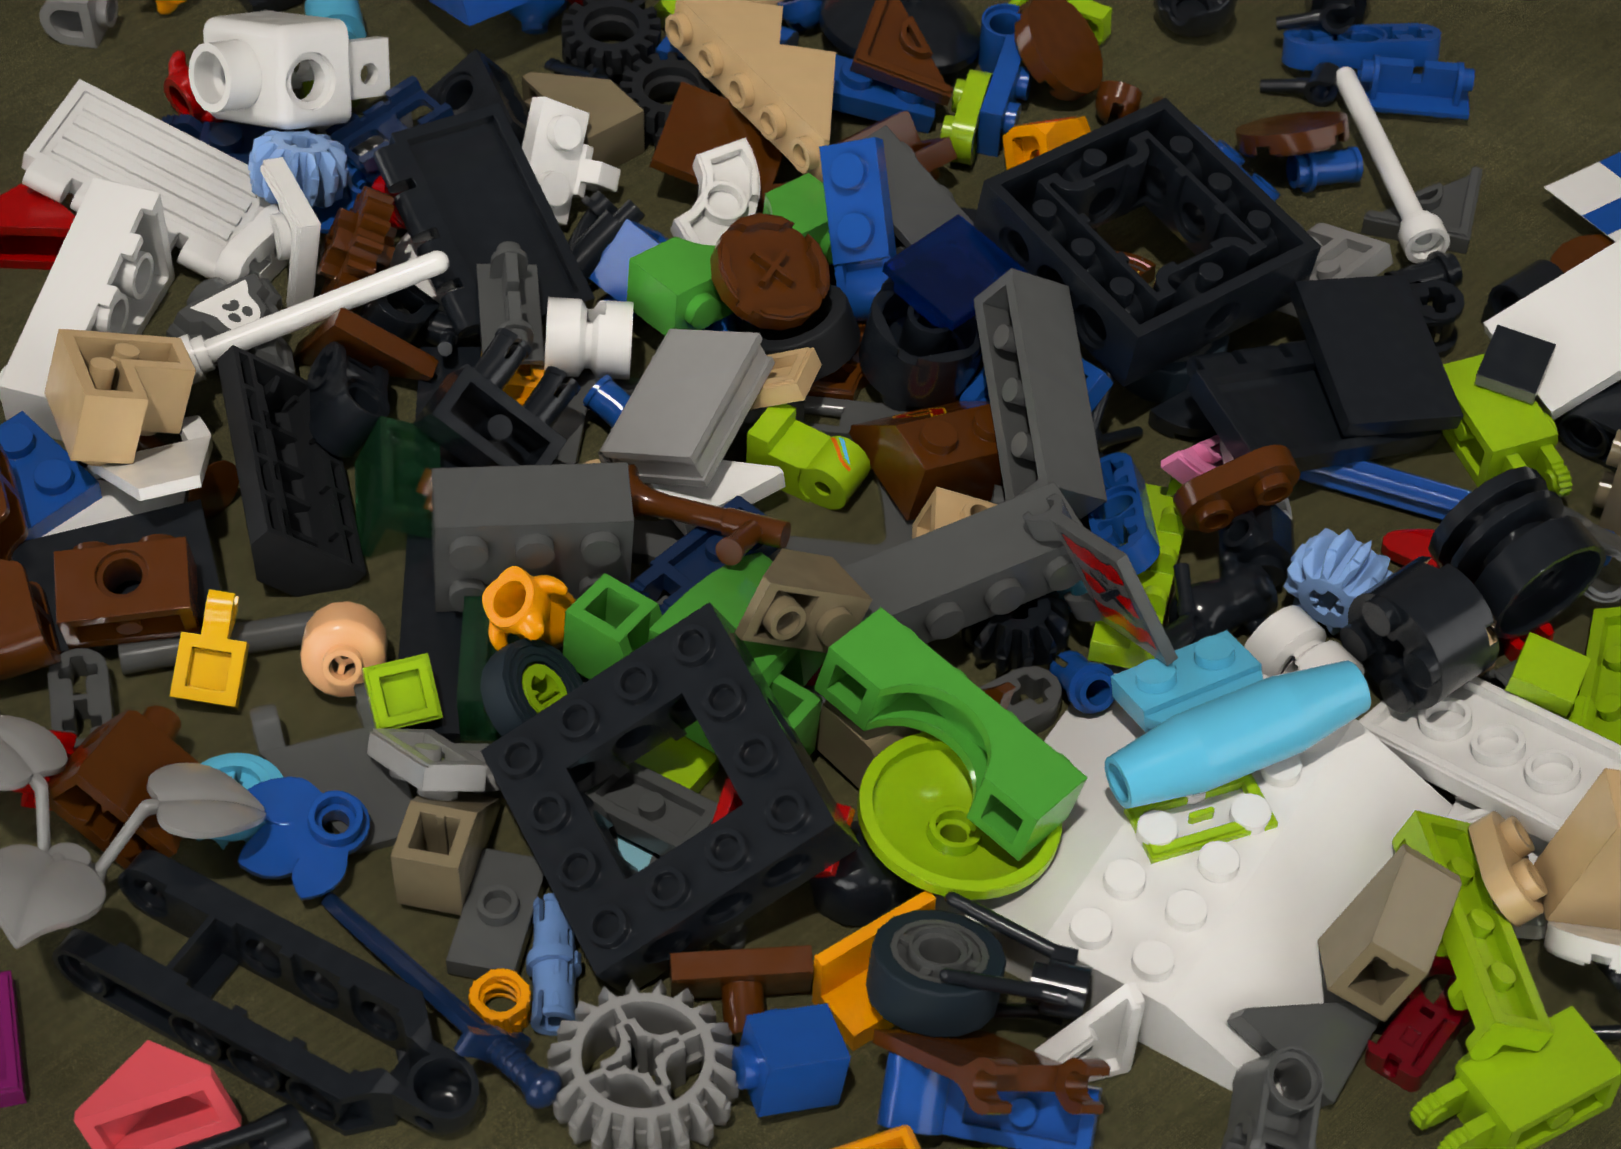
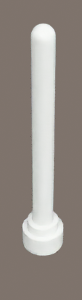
[1335,67,1450,263]
[177,250,449,385]

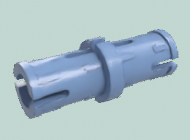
[526,893,582,1036]

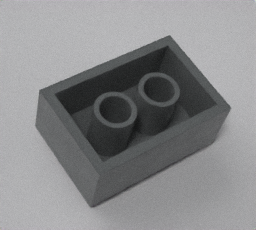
[432,462,634,613]

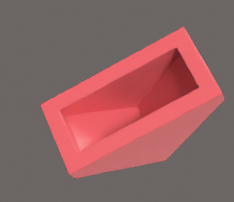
[74,1040,242,1149]

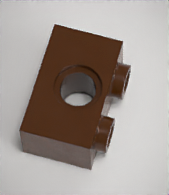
[54,534,201,650]

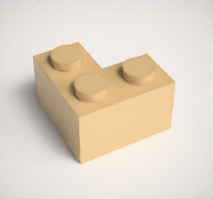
[44,328,196,466]

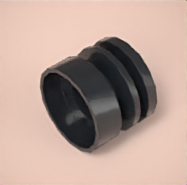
[1428,466,1606,639]

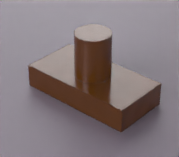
[669,945,814,1044]

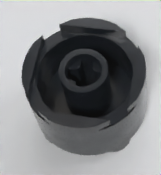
[859,268,983,411]
[1340,556,1499,713]

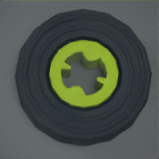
[480,638,583,736]

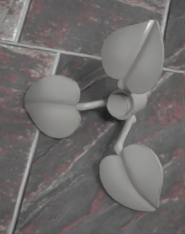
[0,715,267,949]

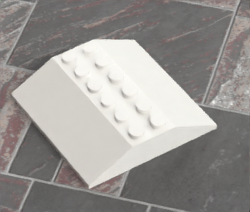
[933,657,1453,1096]

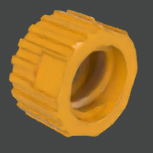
[468,968,532,1033]

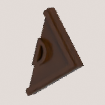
[850,0,953,106]
[293,307,439,381]

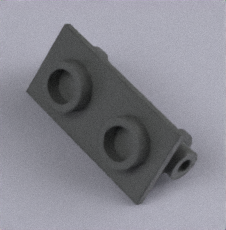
[476,241,545,365]

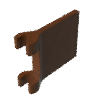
[649,81,786,213]
[872,1029,1111,1115]

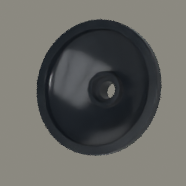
[819,0,981,75]

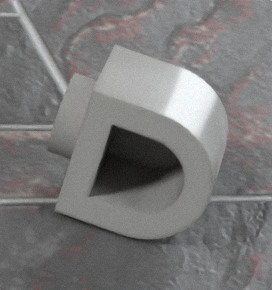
[39,0,118,48]

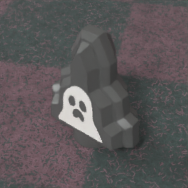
[166,273,296,375]

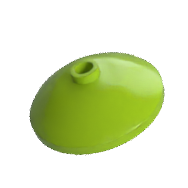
[857,732,1062,900]

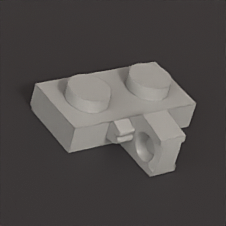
[367,728,500,801]

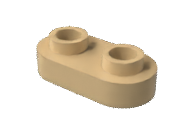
[1469,811,1548,927]

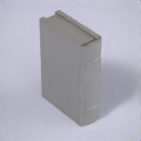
[598,329,775,487]

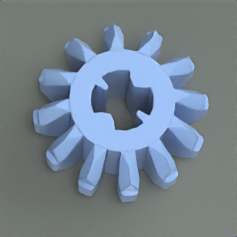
[248,129,349,208]
[1283,528,1393,636]

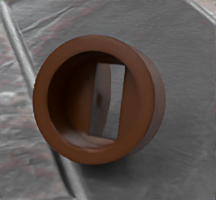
[1095,80,1143,124]

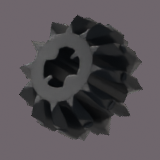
[962,591,1071,677]

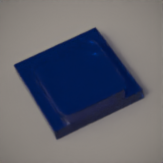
[882,214,1028,331]

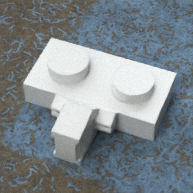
[522,96,621,225]

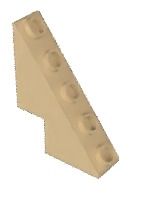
[665,0,836,183]

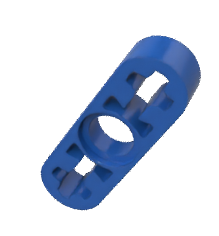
[1282,23,1441,70]
[1088,452,1160,575]

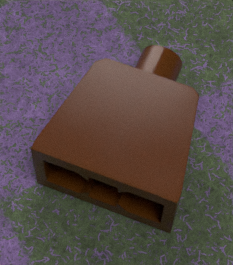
[47,705,198,869]

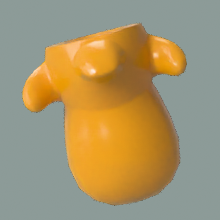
[482,566,576,651]

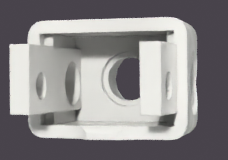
[189,10,390,130]

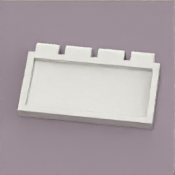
[21,79,270,279]

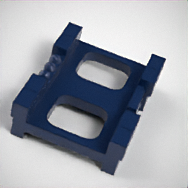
[325,75,454,184]

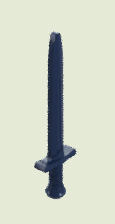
[321,892,562,1109]

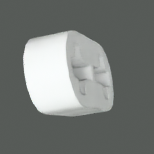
[215,204,290,284]

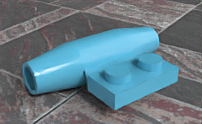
[1104,630,1371,809]

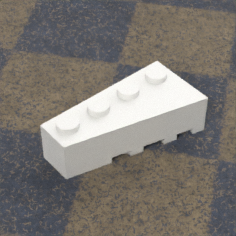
[0,177,175,441]

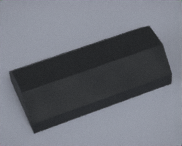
[217,345,367,597]

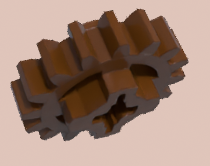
[316,186,398,312]

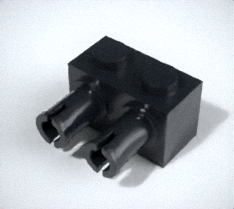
[413,328,581,467]

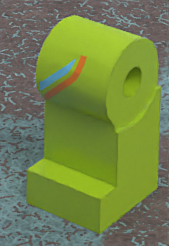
[746,404,871,510]

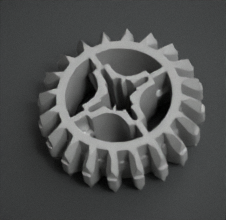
[547,979,740,1149]

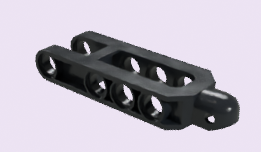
[52,849,480,1136]

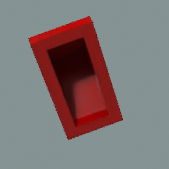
[0,183,75,270]

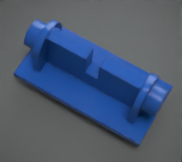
[1357,55,1475,120]

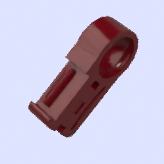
[1364,956,1472,1092]

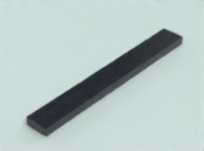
[398,347,481,743]

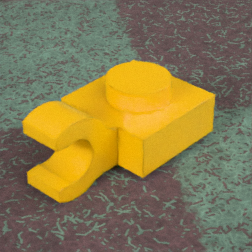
[170,589,249,708]

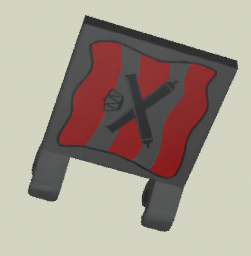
[1022,493,1178,666]

